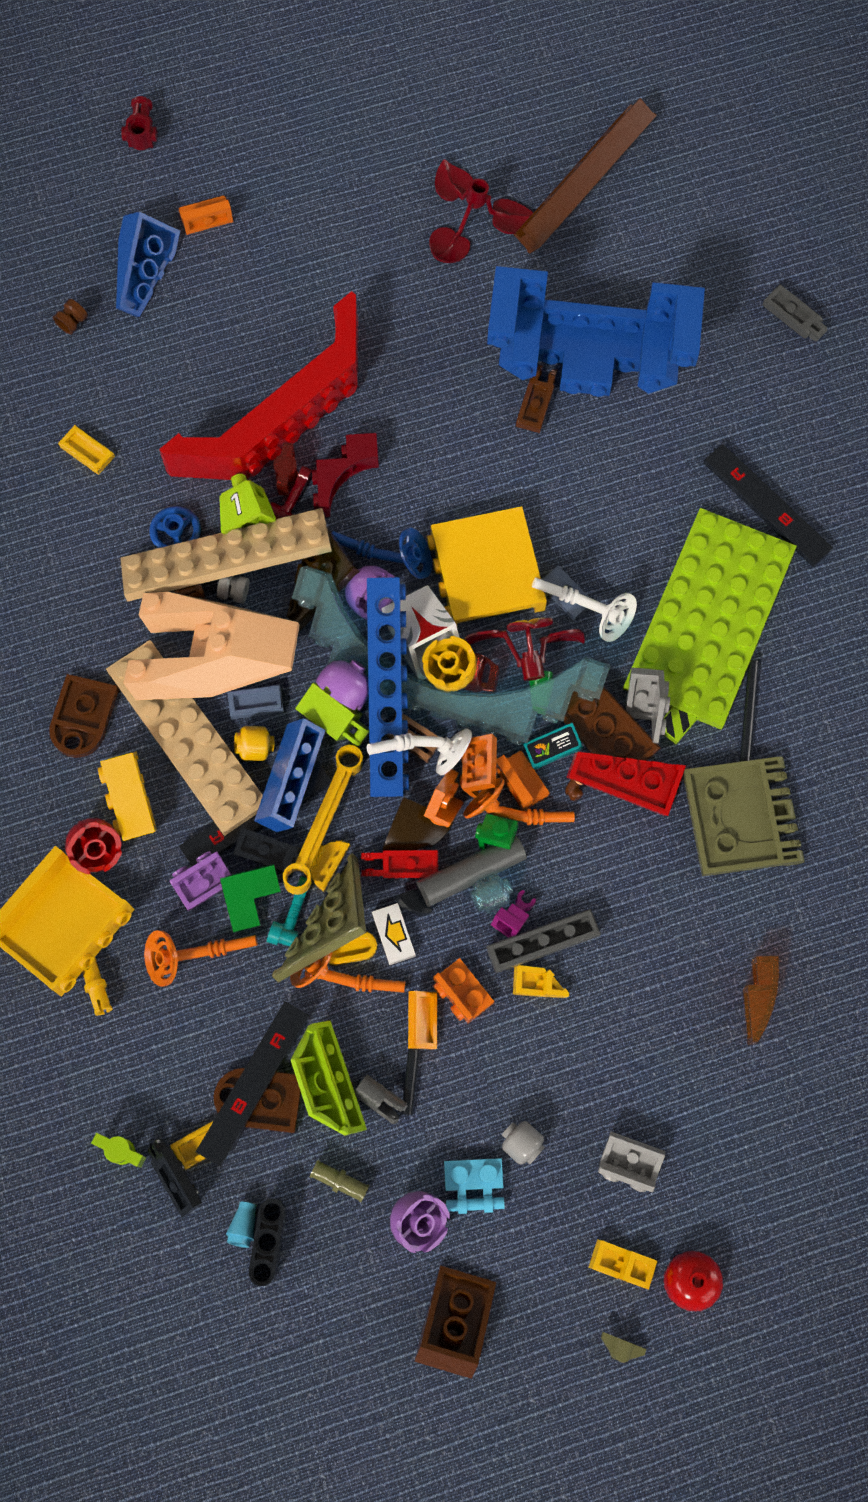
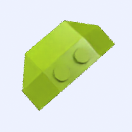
[291,1020,367,1136]

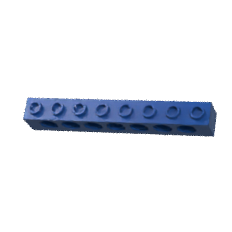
[367,577,409,797]

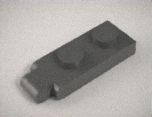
[762,284,828,341]

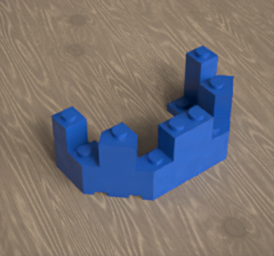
[487,266,705,397]

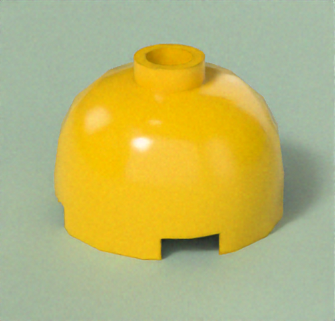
[422,636,476,692]

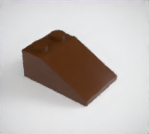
[414,1265,496,1379]

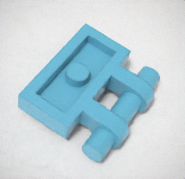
[444,1158,505,1214]

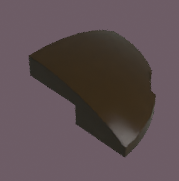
[382,797,454,851]

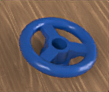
[149,506,201,548]

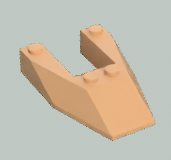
[123,592,300,700]

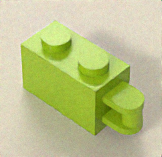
[295,682,369,746]

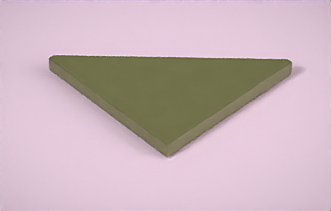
[272,853,366,982]

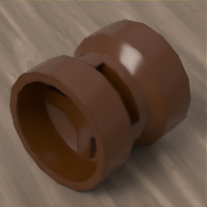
[52,299,88,335]

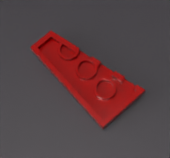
[566,752,686,816]

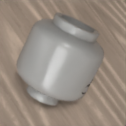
[502,1121,545,1165]

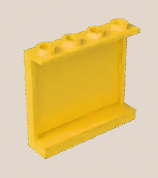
[427,506,547,626]
[0,846,135,997]

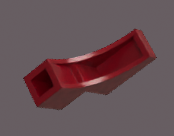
[312,433,379,518]

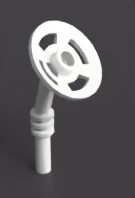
[532,577,637,642]
[367,728,472,775]

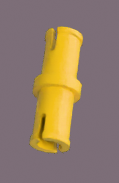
[82,957,112,1016]

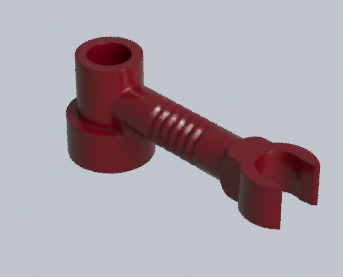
[270,466,312,519]

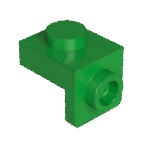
[475,813,518,850]

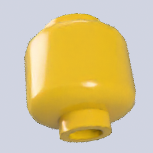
[234,726,275,761]

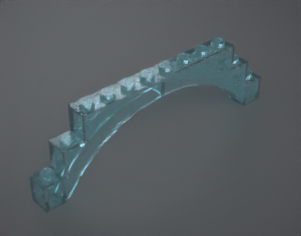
[292,566,611,745]

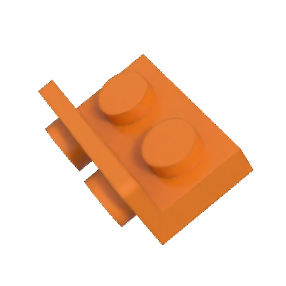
[459,734,497,798]
[424,769,464,827]
[433,958,494,1024]

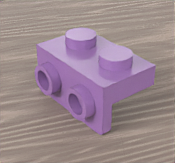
[169,851,231,912]

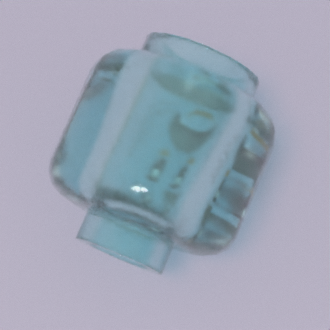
[470,874,513,914]

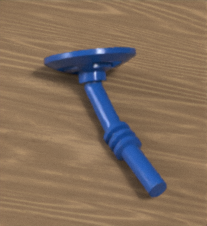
[332,528,432,579]

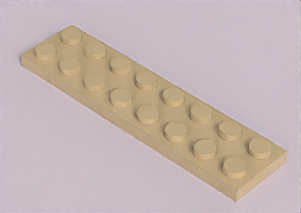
[121,508,332,602]
[106,640,263,836]

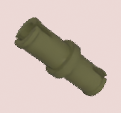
[309,1160,369,1202]

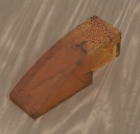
[743,956,779,1045]

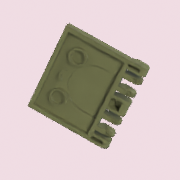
[683,757,805,877]

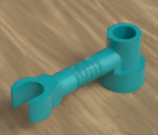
[266,876,308,947]

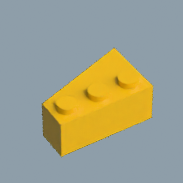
[98,751,157,841]

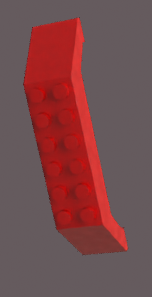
[159,291,358,480]

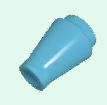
[226,1202,257,1248]

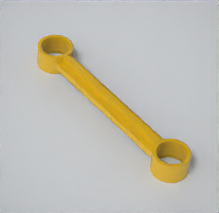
[283,745,363,895]

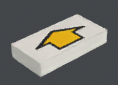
[372,903,416,965]

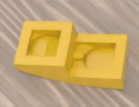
[588,1239,657,1290]

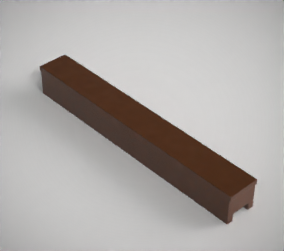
[514,98,657,254]

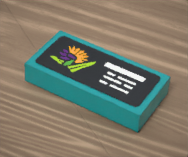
[523,723,584,770]

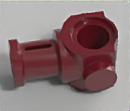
[121,96,158,150]

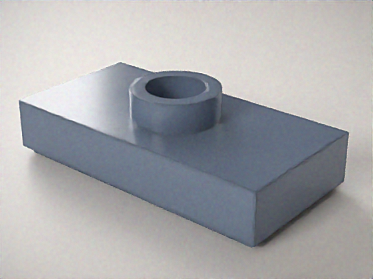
[541,566,590,621]

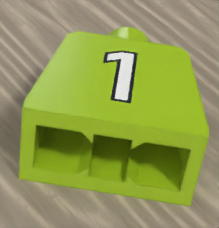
[220,474,276,534]

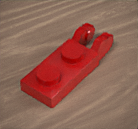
[361,850,438,878]

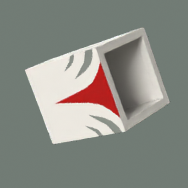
[381,585,460,682]

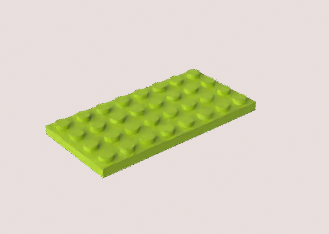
[623,508,797,730]

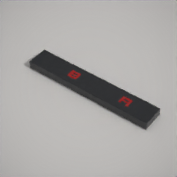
[704,444,833,567]
[179,760,331,866]
[196,1001,310,1167]

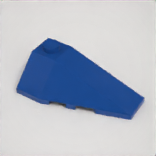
[116,212,180,317]

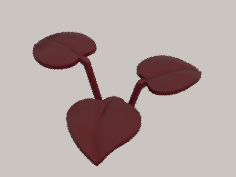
[429,159,533,263]
[464,618,585,681]

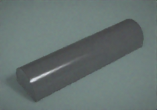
[416,835,527,907]
[487,909,601,973]

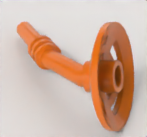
[463,777,575,825]
[144,930,258,987]
[290,952,405,993]

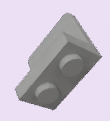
[625,667,670,743]

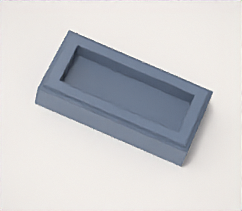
[227,684,284,719]

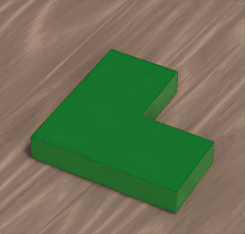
[220,864,281,932]

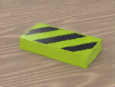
[664,707,698,745]

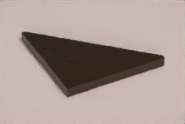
[287,509,360,633]

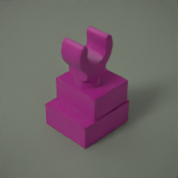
[491,890,536,938]

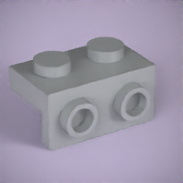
[598,1131,665,1192]

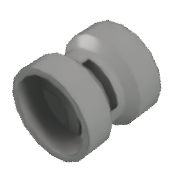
[217,576,250,604]

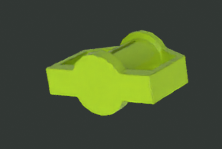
[91,1133,147,1168]

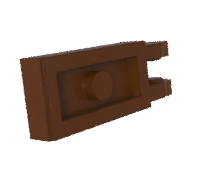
[516,364,558,433]

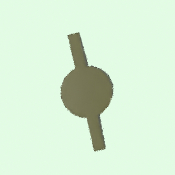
[601,1332,647,1363]

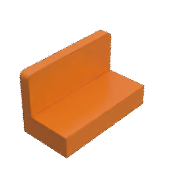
[179,196,233,235]
[496,751,549,811]

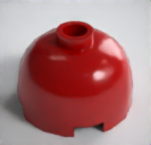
[65,818,122,874]
[664,1251,723,1311]

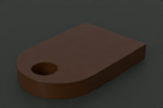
[49,674,119,758]
[214,1068,301,1134]

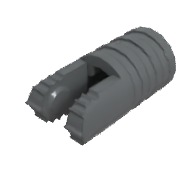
[355,1074,408,1124]

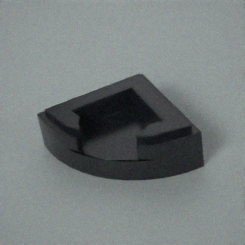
[395,888,432,916]

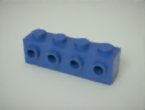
[254,718,325,832]

